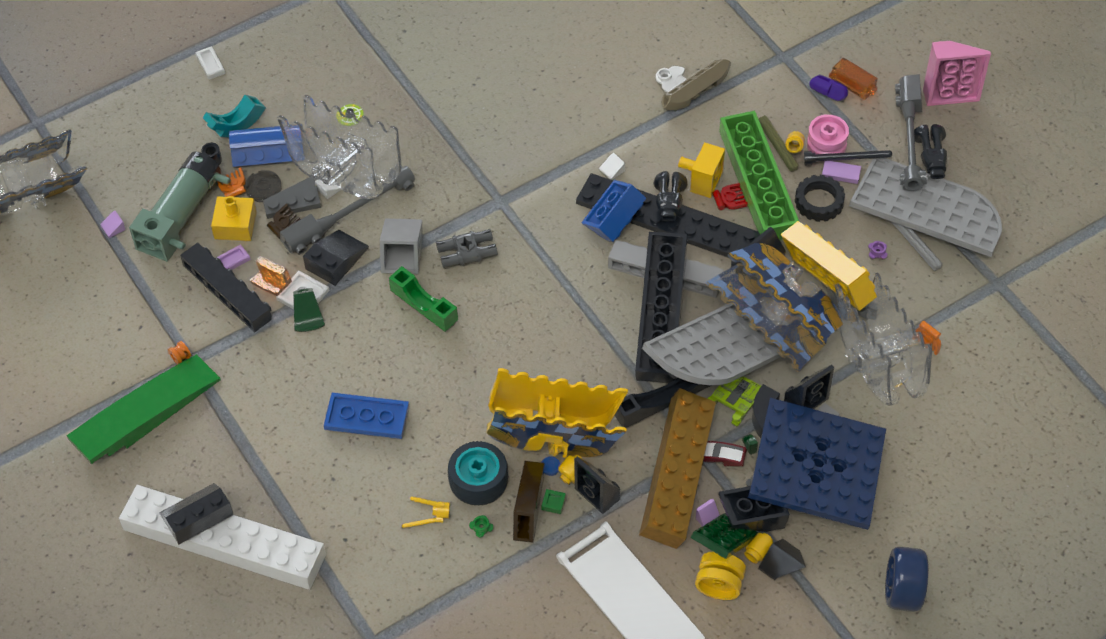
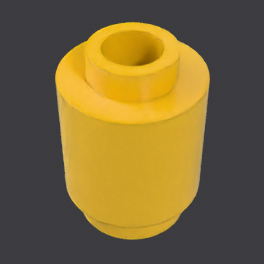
[785,131,805,153]
[744,533,773,564]

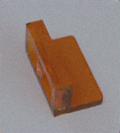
[250,256,292,296]

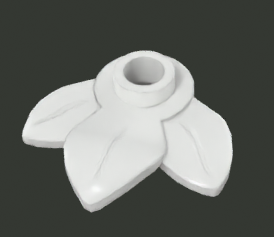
[656,66,687,93]

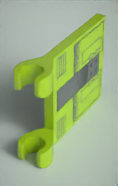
[707,376,761,426]

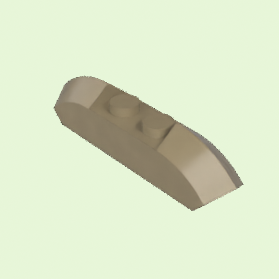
[661,59,731,110]

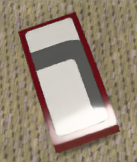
[703,441,747,466]

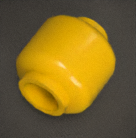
[558,454,582,485]

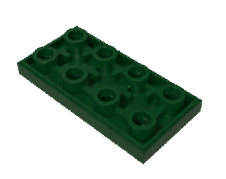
[691,513,758,559]

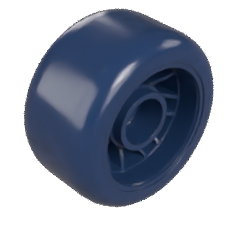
[885,547,929,612]

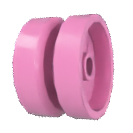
[807,115,849,154]

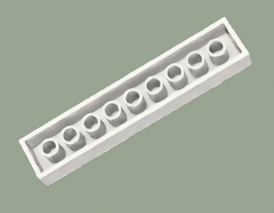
[119,485,326,590]

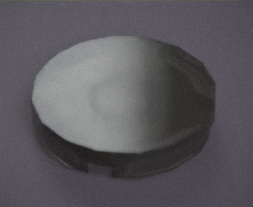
[245,170,282,202]

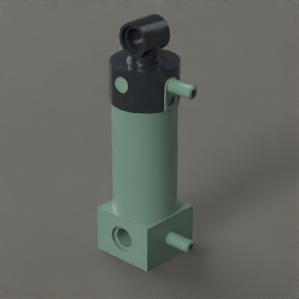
[129,142,231,262]

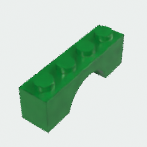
[389,266,458,332]

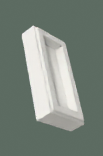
[195,46,225,80]

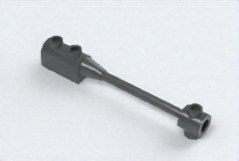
[895,74,927,191]
[280,164,415,255]

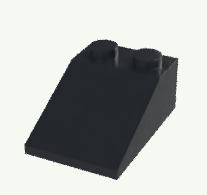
[303,230,369,286]
[784,365,834,409]
[574,456,620,514]
[718,486,790,532]

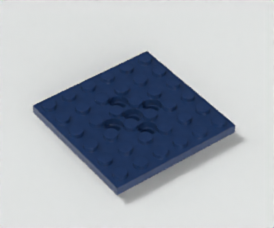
[748,398,886,530]

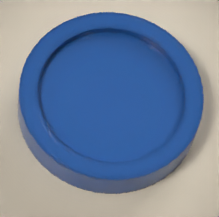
[542,457,560,476]

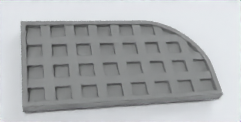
[849,158,1002,257]
[642,300,787,385]

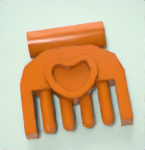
[217,167,246,197]
[914,321,941,355]

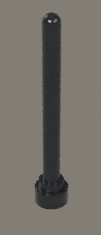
[804,150,893,166]

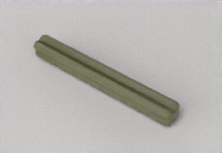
[759,115,799,172]

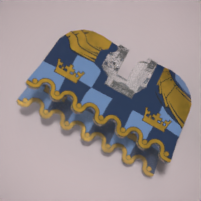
[0,129,87,214]
[705,243,843,372]

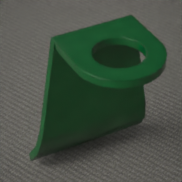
[293,288,325,332]

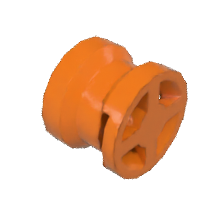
[168,341,192,365]

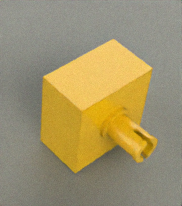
[678,142,725,198]
[211,196,257,241]

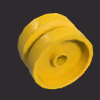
[695,552,746,600]

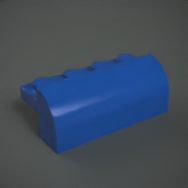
[229,124,306,167]

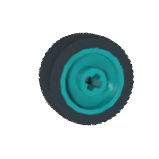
[447,441,509,506]

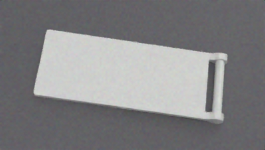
[556,521,705,639]

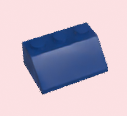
[581,180,646,242]

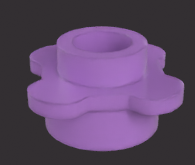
[868,241,888,259]

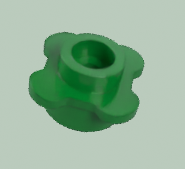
[469,515,494,538]

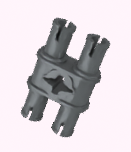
[436,229,498,268]

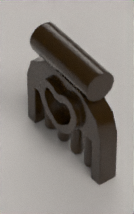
[267,204,301,239]

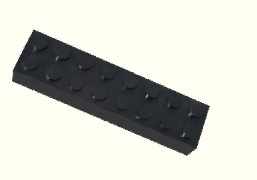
[635,231,687,383]

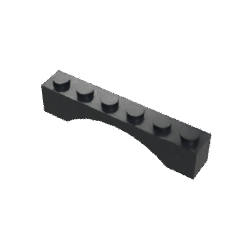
[614,378,712,428]

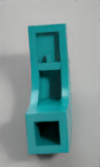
[203,95,266,137]

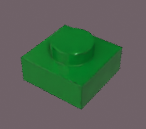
[541,489,566,514]

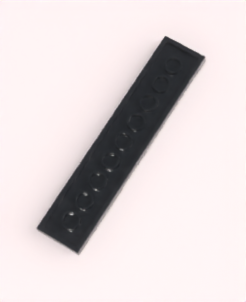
[576,173,760,259]

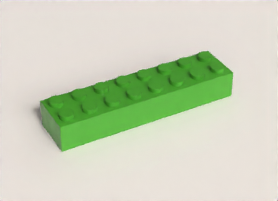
[719,110,799,240]

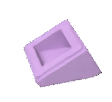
[100,211,126,238]
[696,499,720,526]

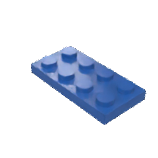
[324,393,409,439]

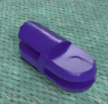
[809,74,848,101]

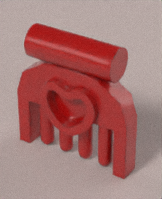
[712,183,748,210]

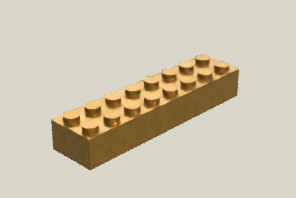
[639,388,716,549]

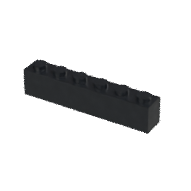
[180,242,272,333]

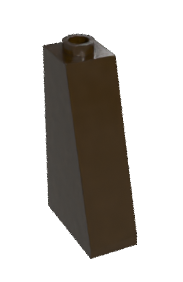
[513,461,545,543]

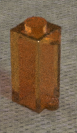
[829,57,878,100]

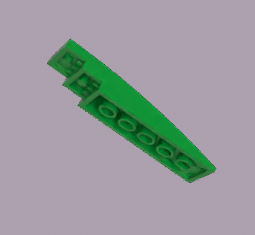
[66,354,221,465]

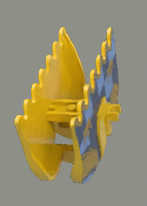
[486,368,628,458]

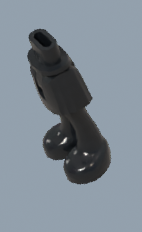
[914,124,947,179]
[653,171,688,221]

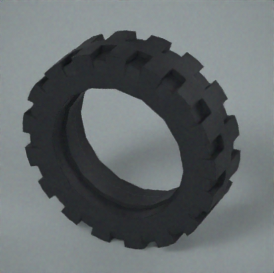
[795,175,845,222]

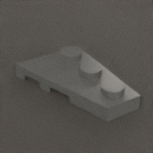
[263,175,321,219]

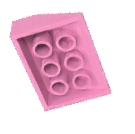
[923,41,991,106]

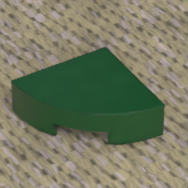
[742,434,758,455]

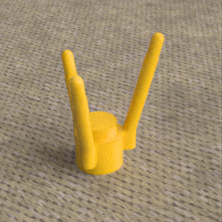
[402,496,450,528]

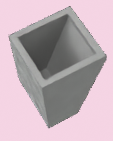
[380,218,423,274]

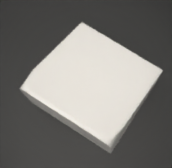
[599,153,625,180]
[315,177,342,199]

